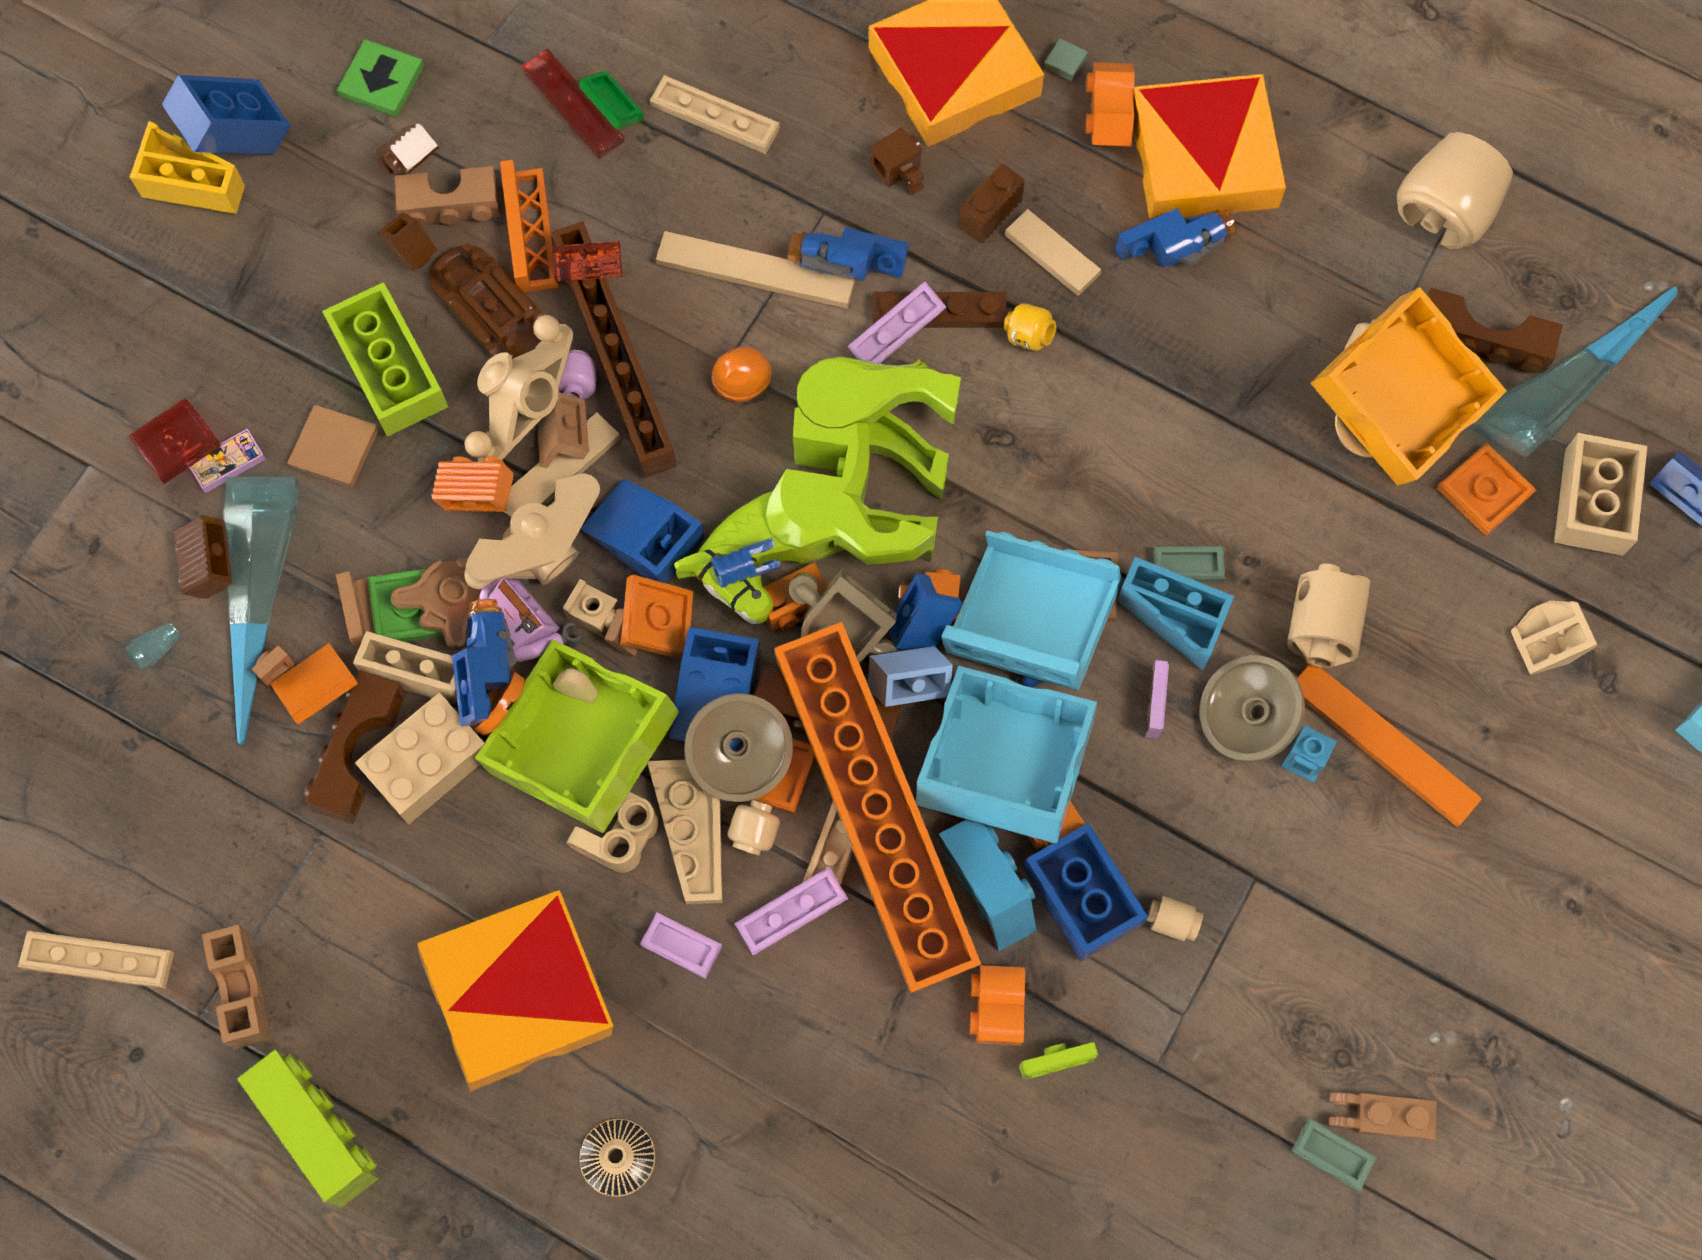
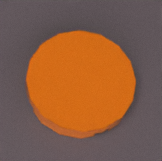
[471,670,525,735]

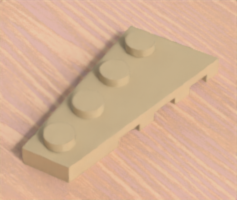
[647,760,723,904]

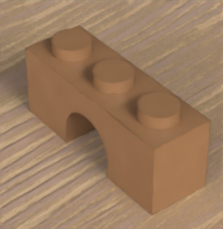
[394,166,501,227]
[202,924,271,1049]

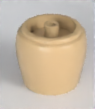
[1397,132,1513,249]

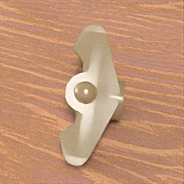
[464,315,573,462]
[464,473,600,589]

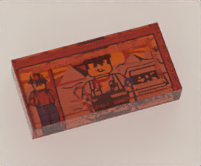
[552,241,623,282]

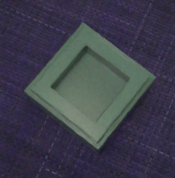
[1044,38,1088,82]

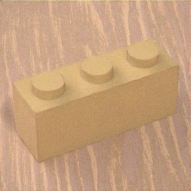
[353,631,458,706]

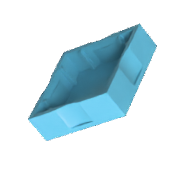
[916,666,1097,844]

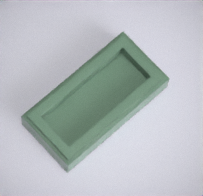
[1152,546,1225,583]
[1290,1118,1377,1192]

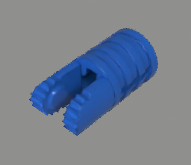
[711,537,782,588]

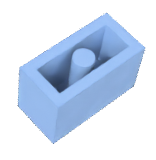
[868,646,953,707]

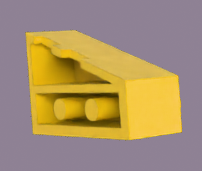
[130,121,245,214]

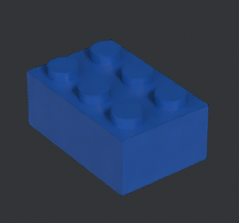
[162,75,291,154]
[1023,823,1148,962]

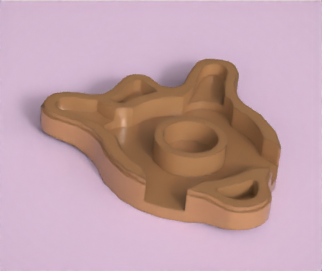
[391,556,482,650]

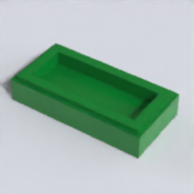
[579,70,644,130]

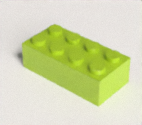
[322,282,448,437]
[237,1050,379,1208]

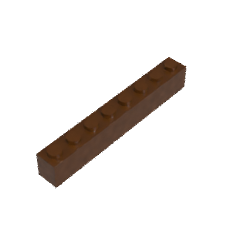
[552,221,677,478]

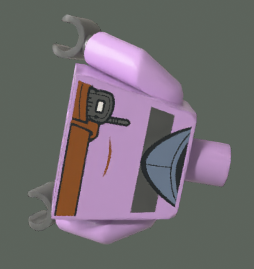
[476,578,583,662]

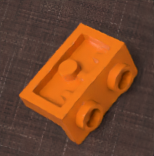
[764,562,828,632]

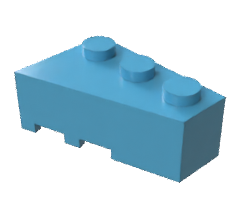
[1117,557,1234,671]
[939,819,1037,951]

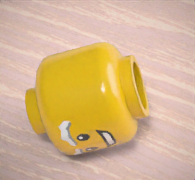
[1004,303,1056,351]

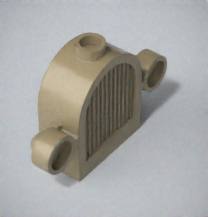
[789,569,899,663]

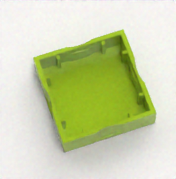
[475,639,679,833]

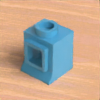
[1281,725,1337,783]

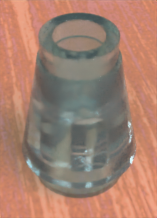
[124,622,181,670]

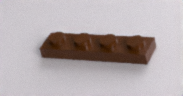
[873,292,1007,328]

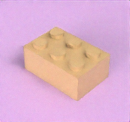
[1554,433,1647,556]
[355,693,485,825]

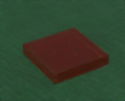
[129,398,222,484]

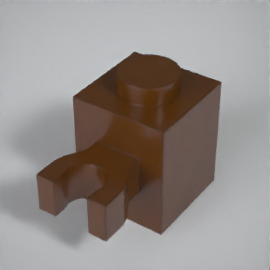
[870,127,924,195]
[377,212,438,271]

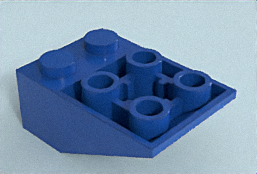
[580,479,704,584]
[669,627,761,749]

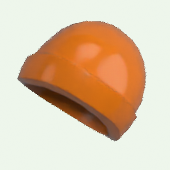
[711,346,772,403]

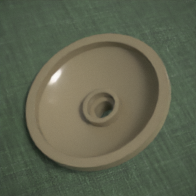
[1199,655,1305,762]
[684,693,793,802]

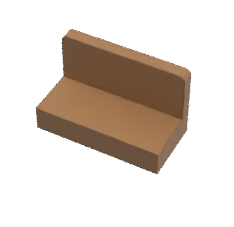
[537,392,589,468]
[336,571,381,650]

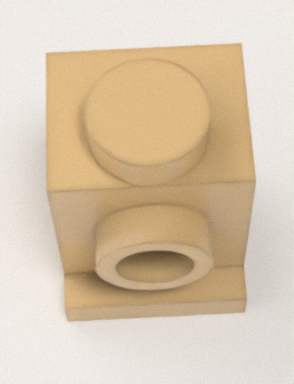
[562,579,620,638]

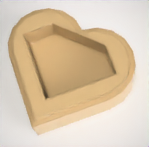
[553,669,598,704]

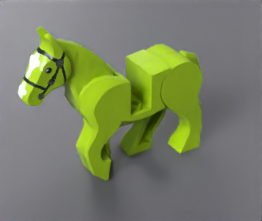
[674,356,961,624]

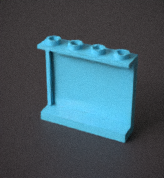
[941,531,1122,691]

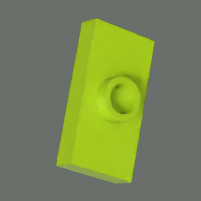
[1019,1042,1098,1080]

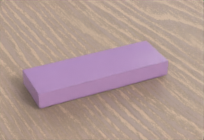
[848,282,946,364]
[735,867,848,955]

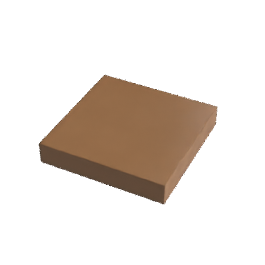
[287,405,379,489]

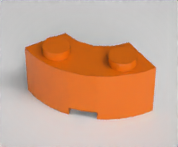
[1085,62,1135,146]

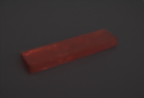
[522,48,625,159]

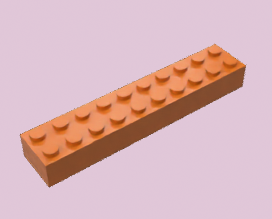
[774,622,981,993]

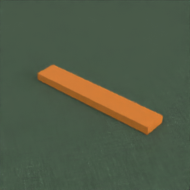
[1297,664,1482,828]

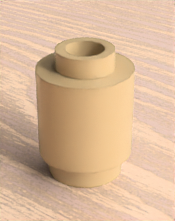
[1146,895,1203,942]

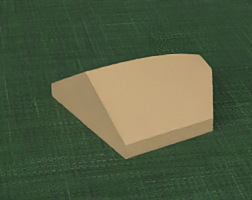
[1511,600,1598,675]

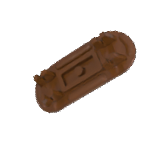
[429,243,544,359]

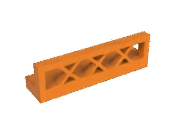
[500,160,559,293]

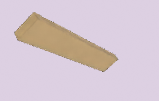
[655,231,856,309]

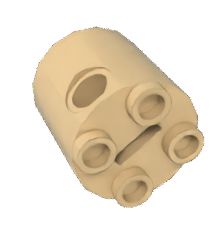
[1287,564,1370,668]

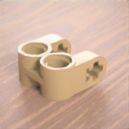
[566,792,659,873]

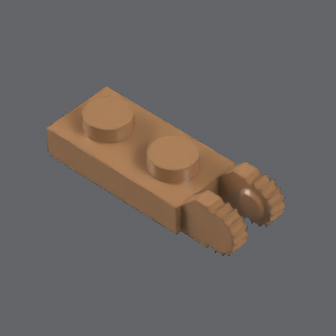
[1329,1093,1437,1141]

